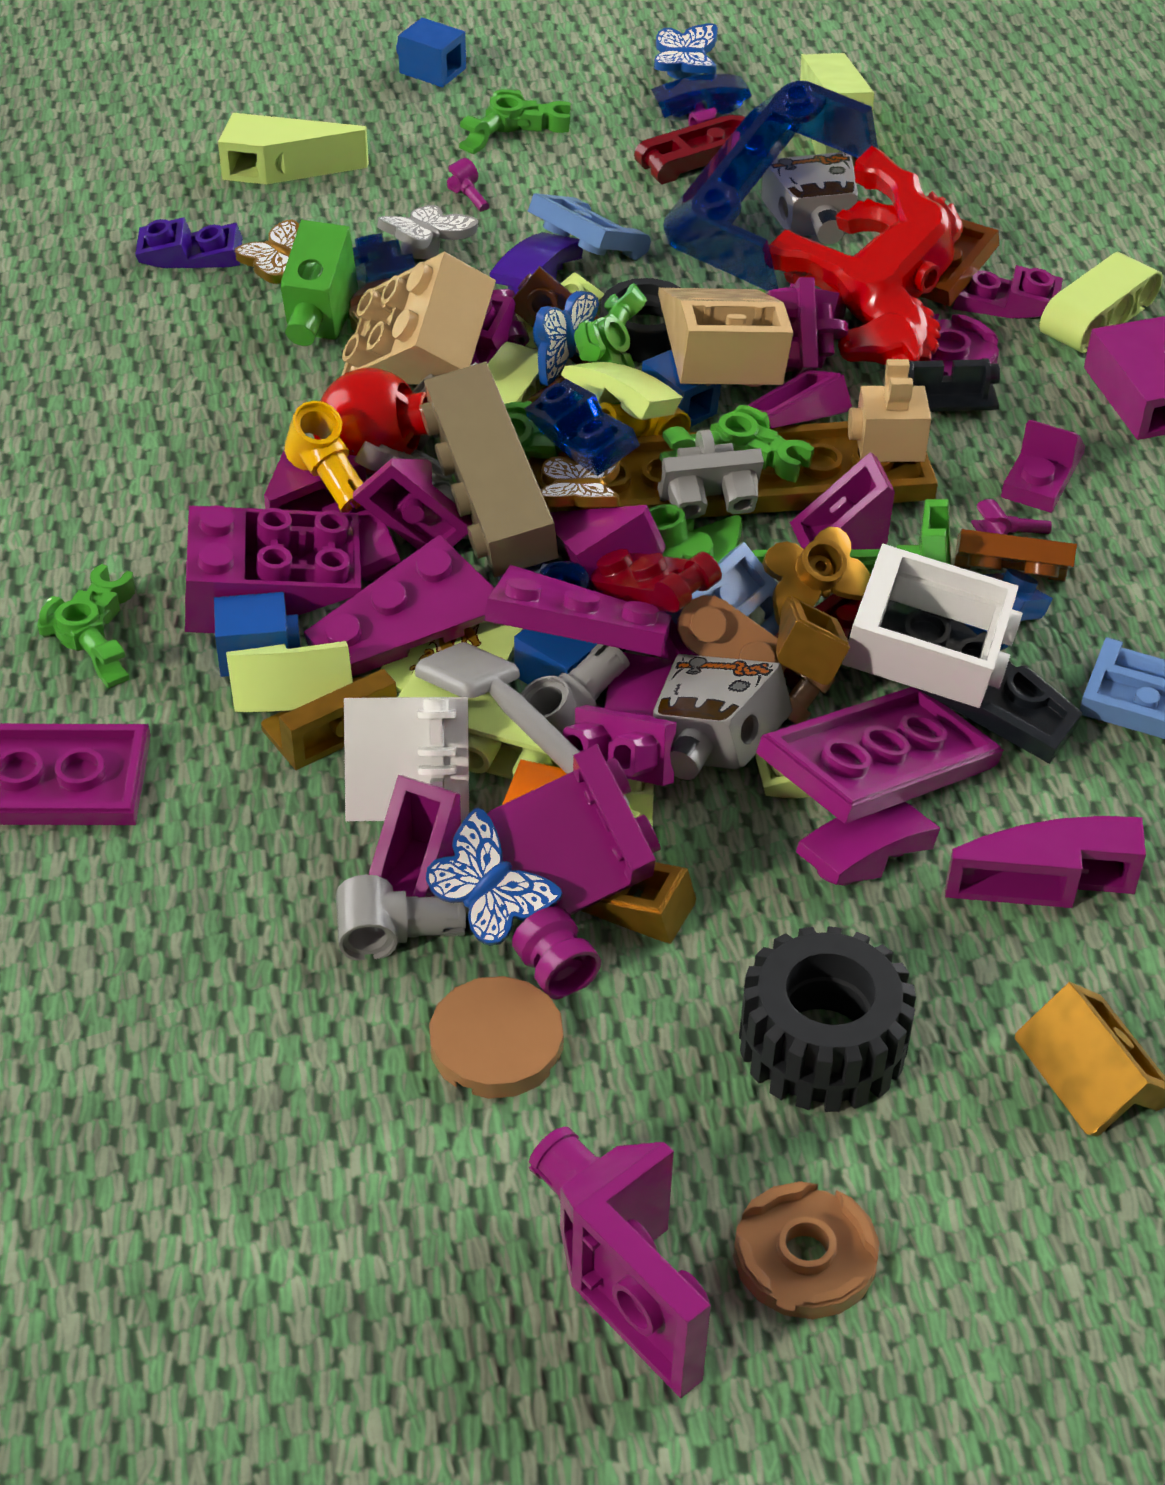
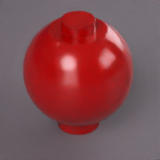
[313,368,428,476]

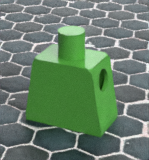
[281,220,359,346]

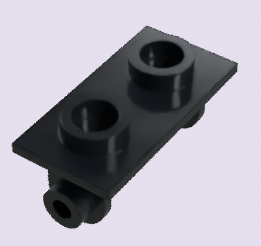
[908,358,1000,412]

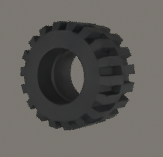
[739,926,916,1112]

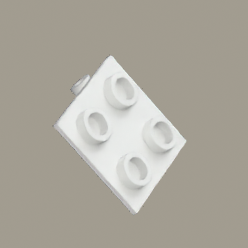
[344,697,469,821]

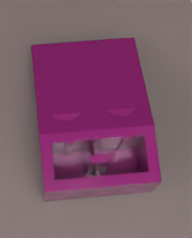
[185,505,361,633]

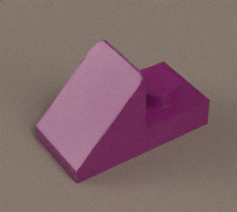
[1001,420,1085,513]
[353,458,472,550]

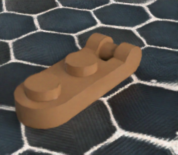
[677,595,835,724]

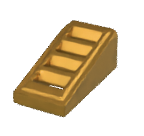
[776,596,850,685]
[581,862,696,944]

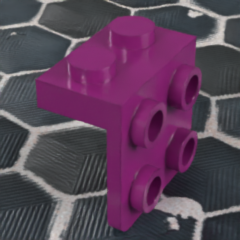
[487,744,661,916]

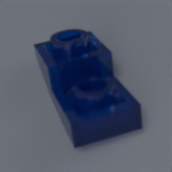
[651,74,752,118]
[353,233,415,283]
[524,379,640,476]

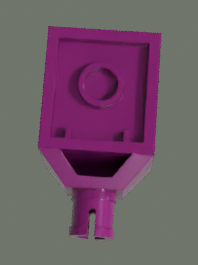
[529,1127,711,1398]

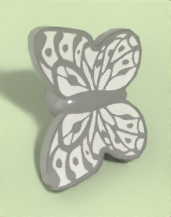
[377,205,478,259]

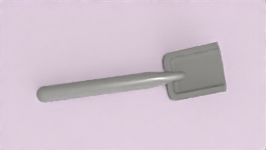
[415,642,629,805]

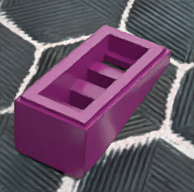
[747,370,852,429]

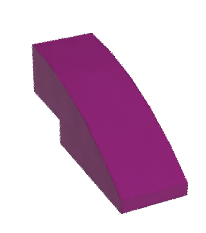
[945,816,1146,908]

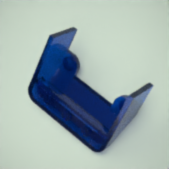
[663,81,878,291]

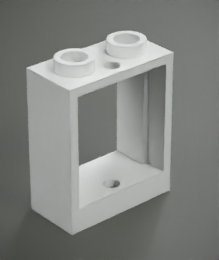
[842,544,1023,708]

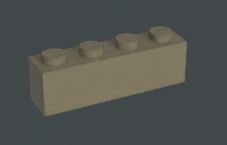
[419,362,559,578]

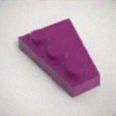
[304,534,497,677]
[484,565,672,657]

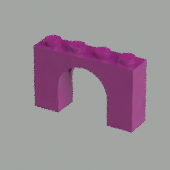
[1084,316,1165,440]

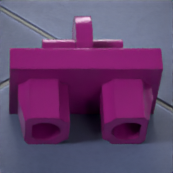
[767,277,848,379]
[562,705,676,786]

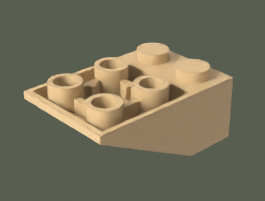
[342,251,496,384]
[658,288,793,387]

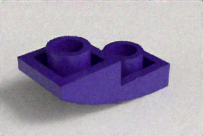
[135,217,243,268]
[489,232,583,294]

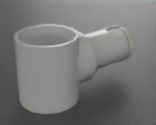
[521,644,630,734]
[336,874,466,961]

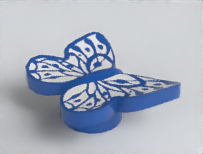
[654,23,718,80]
[533,291,599,386]
[426,808,562,946]

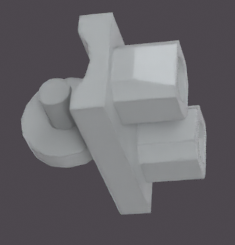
[658,430,764,519]

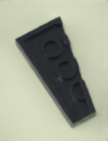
[847,600,1083,764]

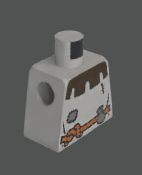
[761,151,858,244]
[653,654,793,780]

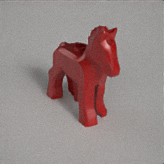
[767,146,963,365]

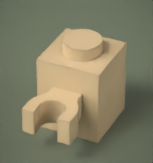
[848,359,931,462]

